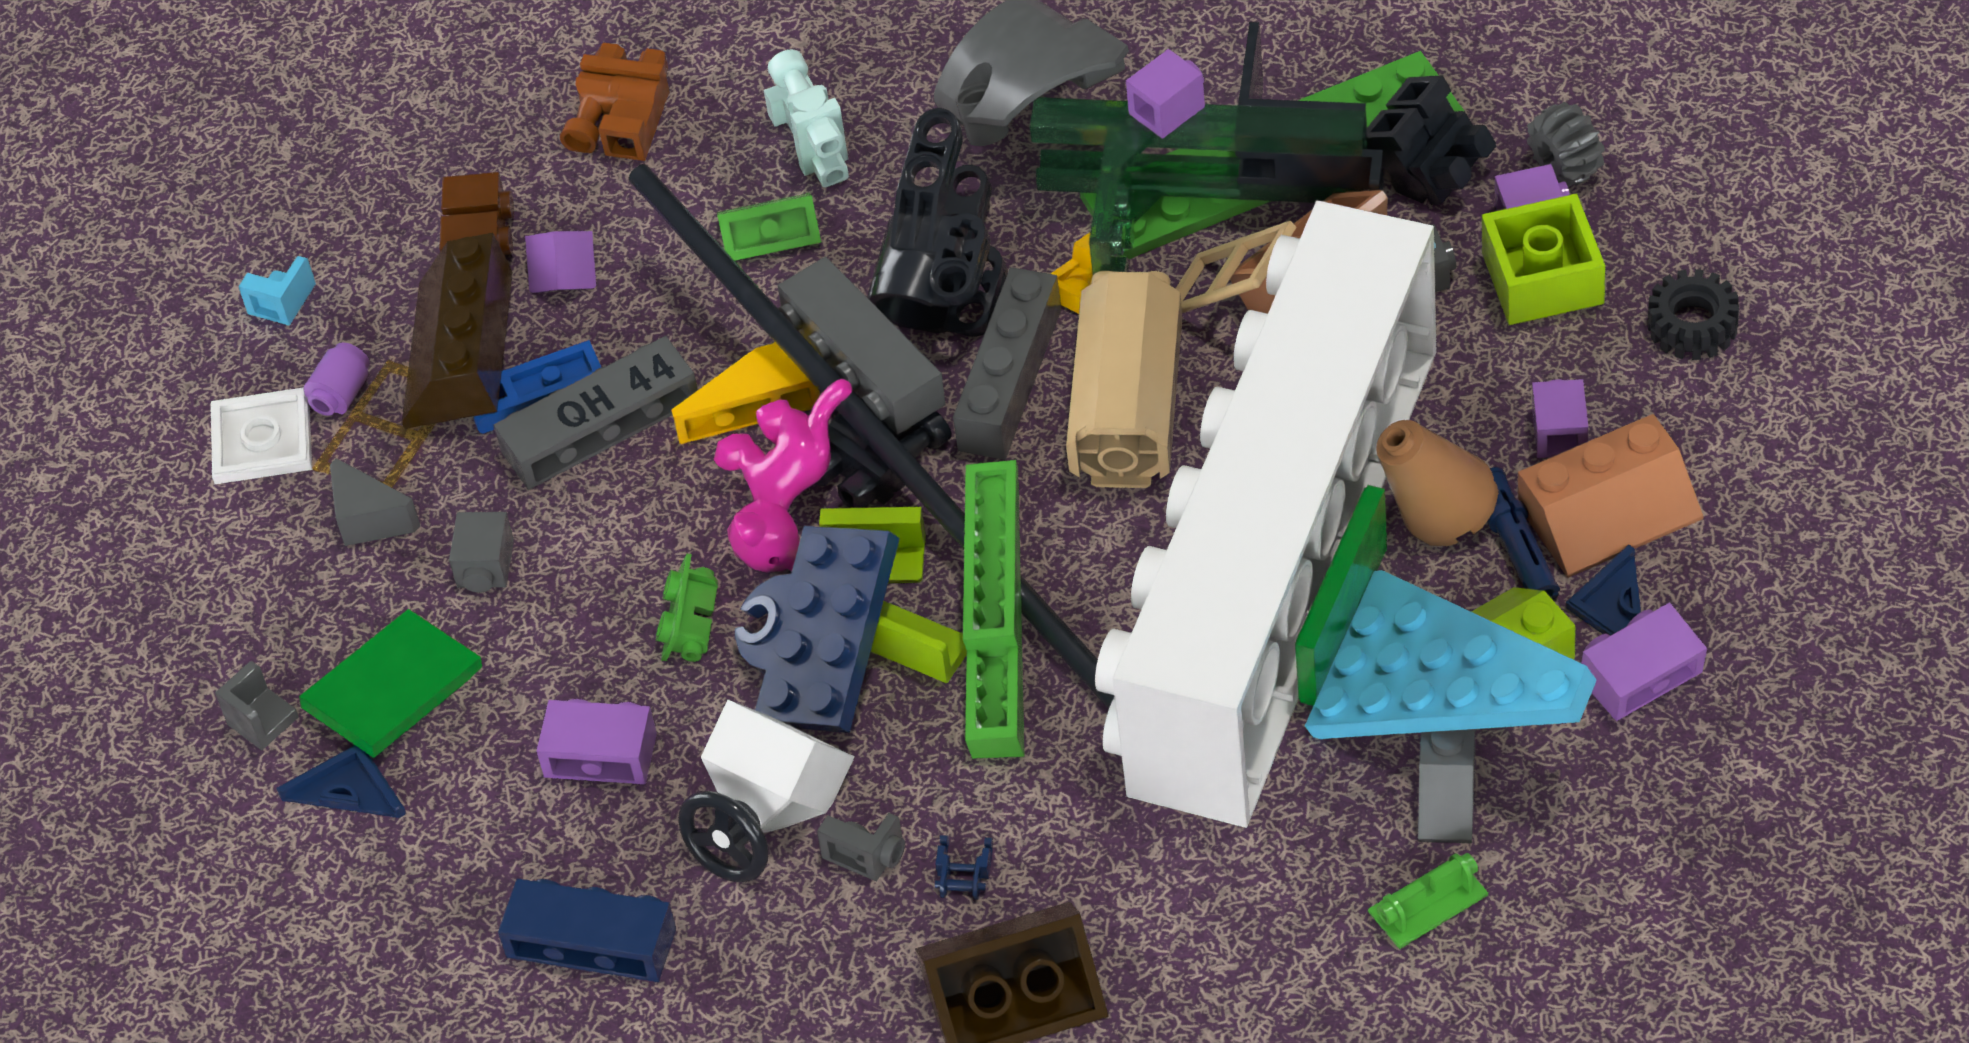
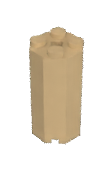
[1066,271,1182,488]

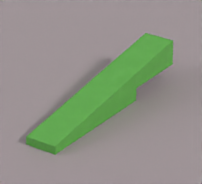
[963,460,1025,758]

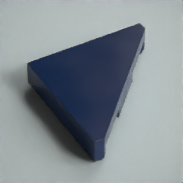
[1565,545,1641,636]
[276,745,406,818]

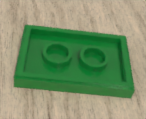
[299,609,482,758]

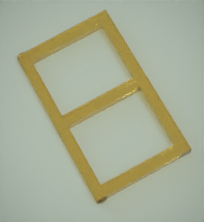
[312,360,436,488]

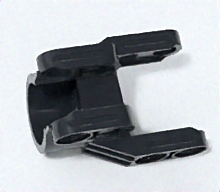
[867,108,1008,337]

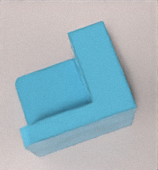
[238,256,316,325]

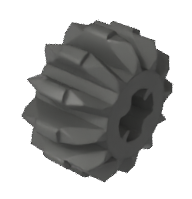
[1527,102,1605,187]

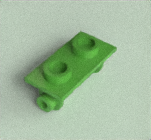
[656,553,718,662]
[1368,853,1488,949]

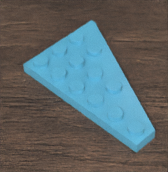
[1305,570,1597,739]

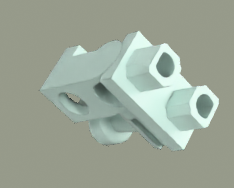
[764,49,849,187]

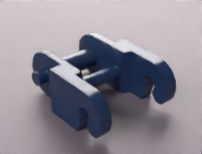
[935,835,993,900]

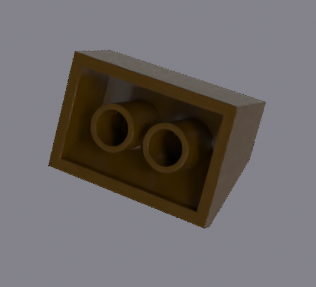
[915,902,1109,1043]

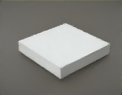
[211,387,312,484]

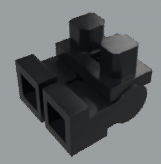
[1367,75,1496,205]

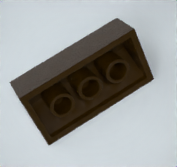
[401,232,513,429]

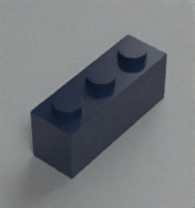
[498,878,676,982]

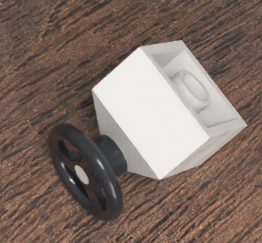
[678,700,855,882]

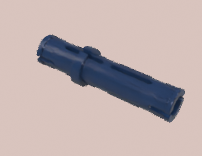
[1487,467,1560,600]

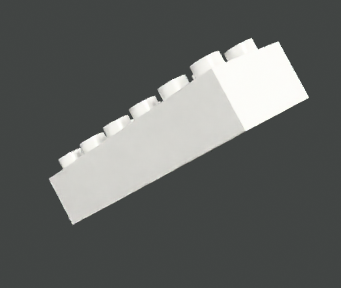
[1095,200,1436,828]

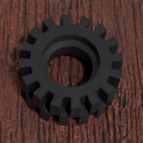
[1648,269,1739,360]

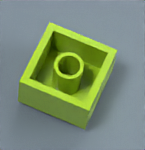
[1482,193,1605,325]

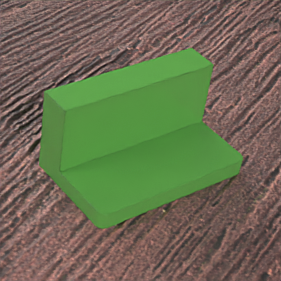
[717,193,821,261]

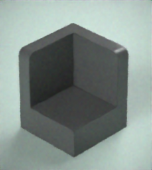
[215,661,299,750]

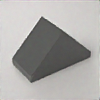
[330,458,420,546]

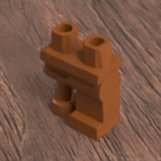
[560,42,670,161]

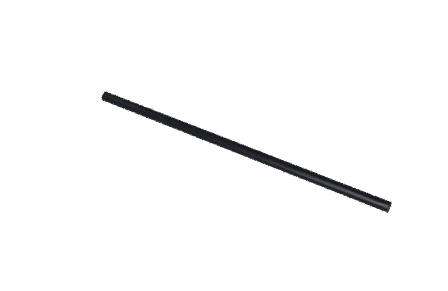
[628,164,1115,709]

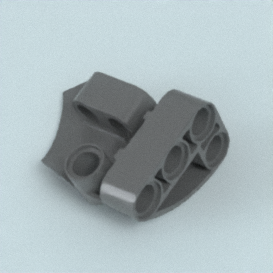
[934,0,1129,146]

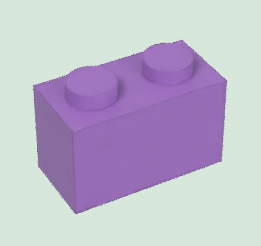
[1581,602,1707,721]
[536,699,657,784]

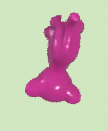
[714,379,852,573]

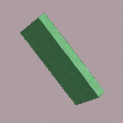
[1295,485,1387,706]

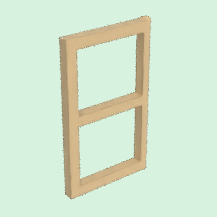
[1175,221,1297,314]

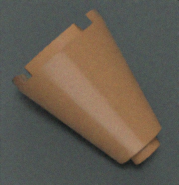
[1376,420,1499,546]

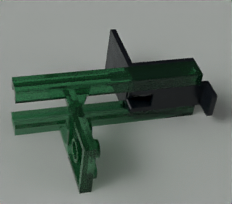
[1030,21,1384,275]

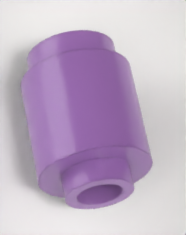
[303,342,370,416]

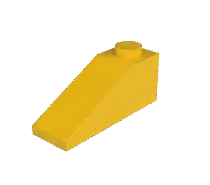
[671,342,820,444]

